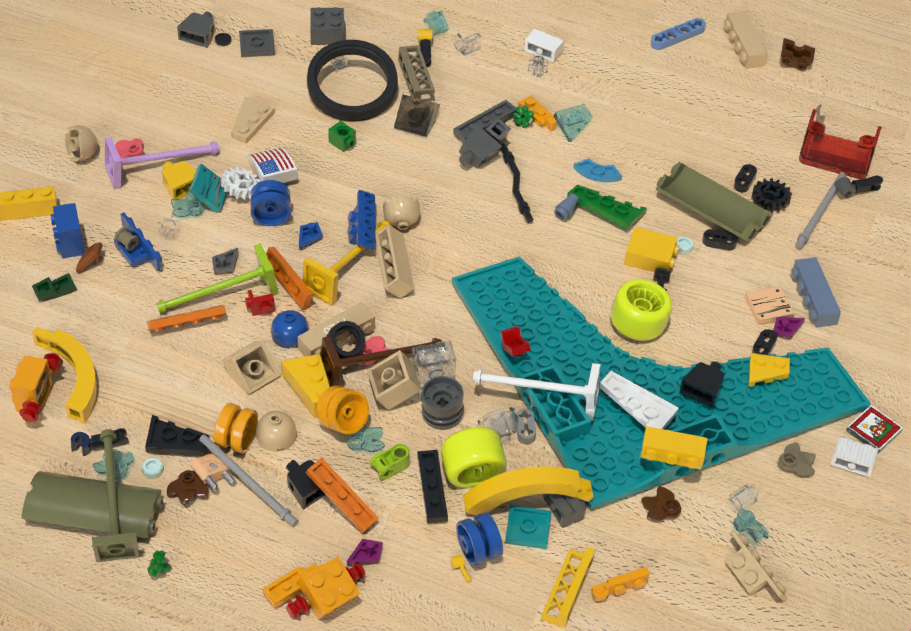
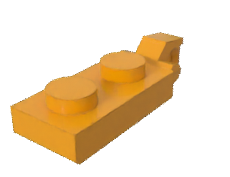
[518,95,557,131]
[262,563,319,608]
[591,567,650,602]

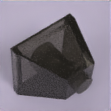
[394,94,440,137]

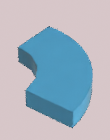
[573,159,622,182]

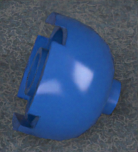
[271,310,309,349]

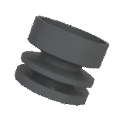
[421,376,464,430]

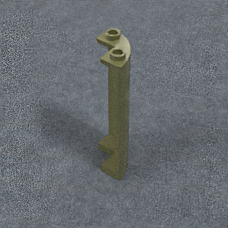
[655,162,773,241]
[21,471,163,538]

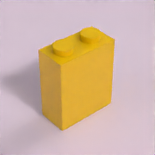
[624,227,679,272]

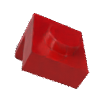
[245,290,275,316]
[501,326,531,356]

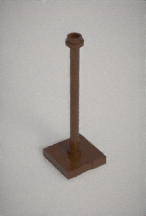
[320,336,443,387]

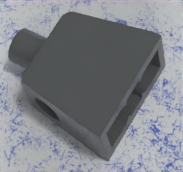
[177,11,215,48]
[459,125,502,168]

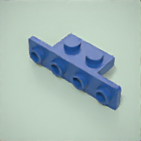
[347,190,375,250]
[114,212,162,271]

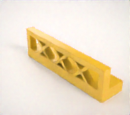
[541,546,595,628]

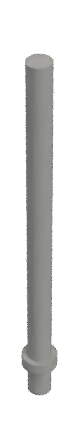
[795,172,846,249]
[199,434,299,527]

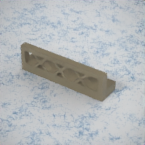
[398,45,435,105]

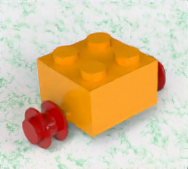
[9,353,63,422]
[286,556,366,620]

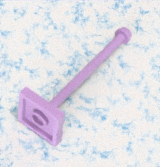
[105,137,219,189]

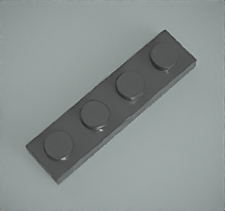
[453,100,517,142]

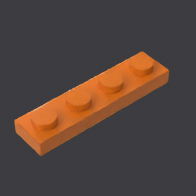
[266,247,313,310]
[147,305,226,332]
[305,458,379,534]

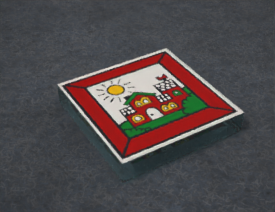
[846,405,903,454]

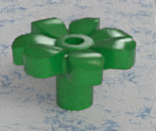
[513,105,534,127]
[147,550,171,577]

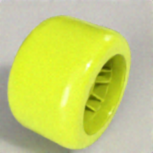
[611,279,672,341]
[441,427,507,488]

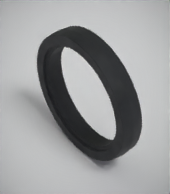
[307,40,398,121]

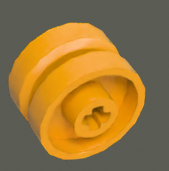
[317,385,369,435]
[213,403,258,454]

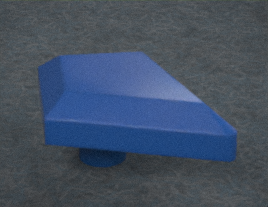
[299,222,323,249]

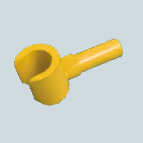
[451,555,472,583]

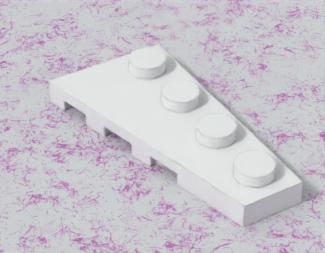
[599,371,679,429]

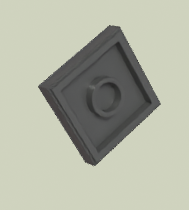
[239,29,275,57]

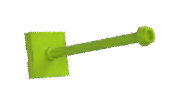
[156,243,279,314]

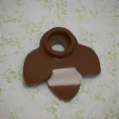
[167,470,209,505]
[641,486,682,521]

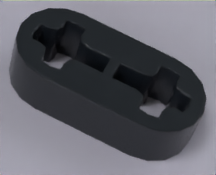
[734,164,757,193]
[702,229,738,251]
[752,329,778,355]

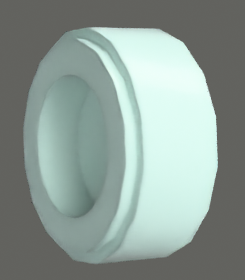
[676,237,693,254]
[142,458,163,479]

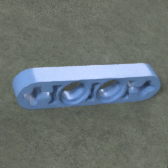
[651,18,706,50]

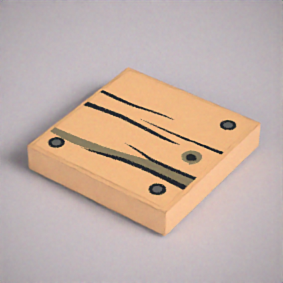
[745,286,795,324]

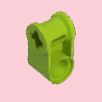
[370,444,410,480]

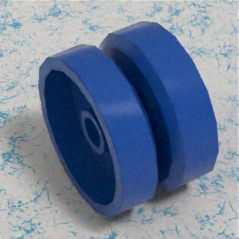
[251,180,291,226]
[456,512,503,566]

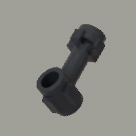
[653,268,671,291]

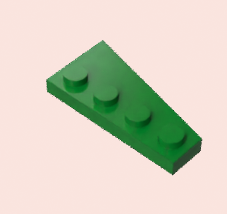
[567,185,647,230]

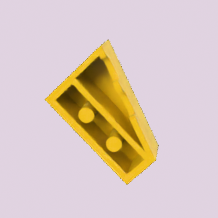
[281,354,330,418]

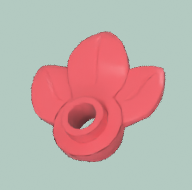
[115,138,143,158]
[355,336,390,365]

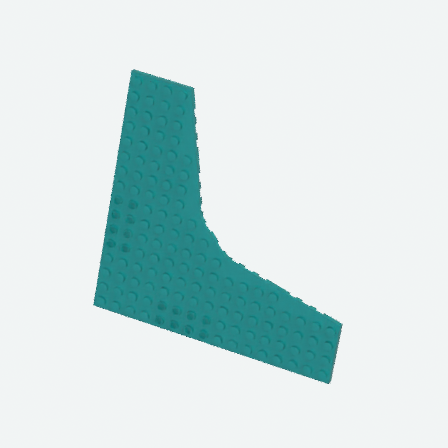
[452,256,871,510]

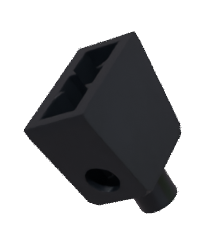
[679,361,725,408]
[286,460,326,510]

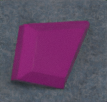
[773,317,805,339]
[347,539,383,566]

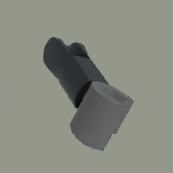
[834,175,883,199]

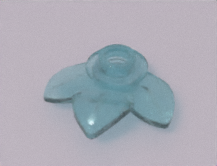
[171,191,204,217]
[347,425,385,452]
[93,449,134,479]
[733,509,769,543]

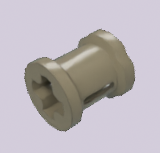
[115,227,140,251]

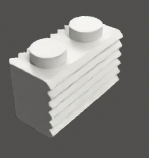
[524,29,564,63]
[830,437,878,477]

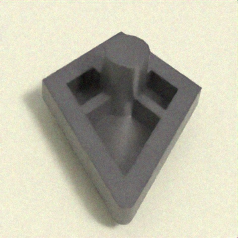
[212,248,238,274]

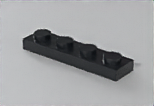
[417,450,448,523]

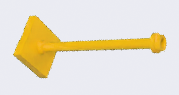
[302,220,391,306]

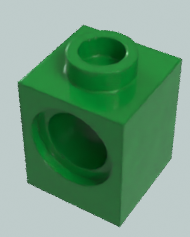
[328,121,356,152]

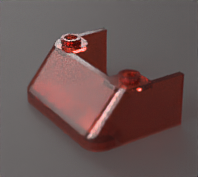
[799,109,882,179]

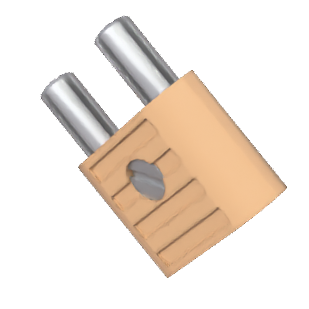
[190,453,236,491]

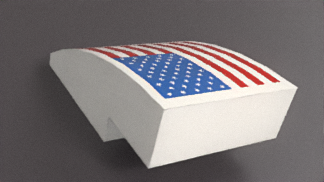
[247,147,298,183]

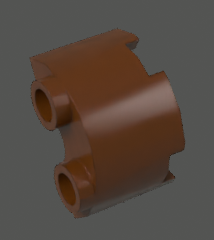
[781,38,815,70]

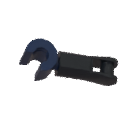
[71,428,129,456]

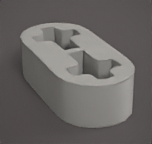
[516,408,536,445]

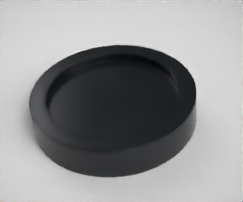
[215,33,232,46]

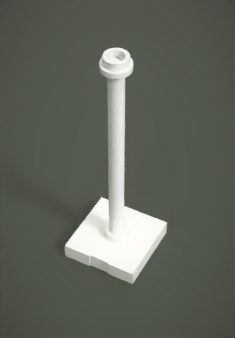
[473,363,600,421]

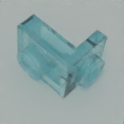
[423,11,449,35]

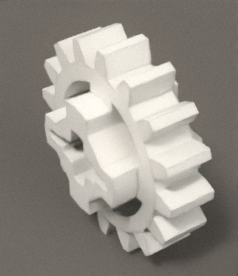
[221,167,260,200]

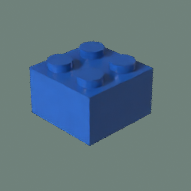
[50,203,84,259]

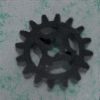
[752,178,792,212]

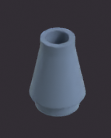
[554,193,579,220]

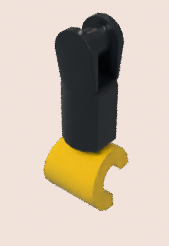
[417,29,433,68]

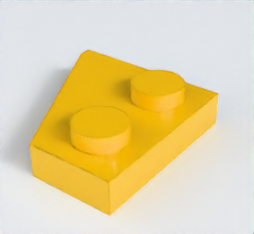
[748,353,790,387]

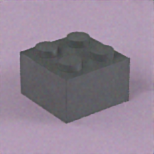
[310,7,344,45]

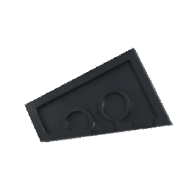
[145,415,210,456]

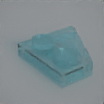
[554,104,592,142]

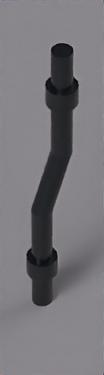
[501,143,534,223]

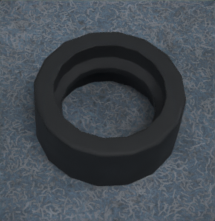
[327,321,365,359]

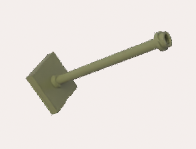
[92,429,140,562]

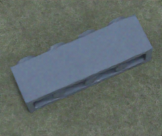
[791,257,841,328]

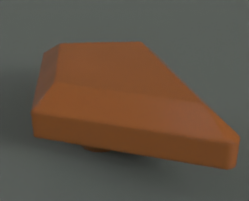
[76,242,103,274]

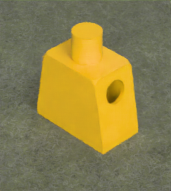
[162,161,196,202]

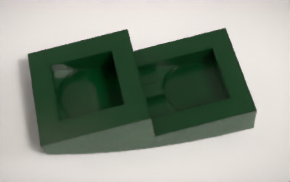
[32,273,77,301]

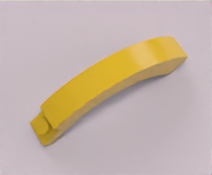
[32,327,97,424]
[463,466,593,515]

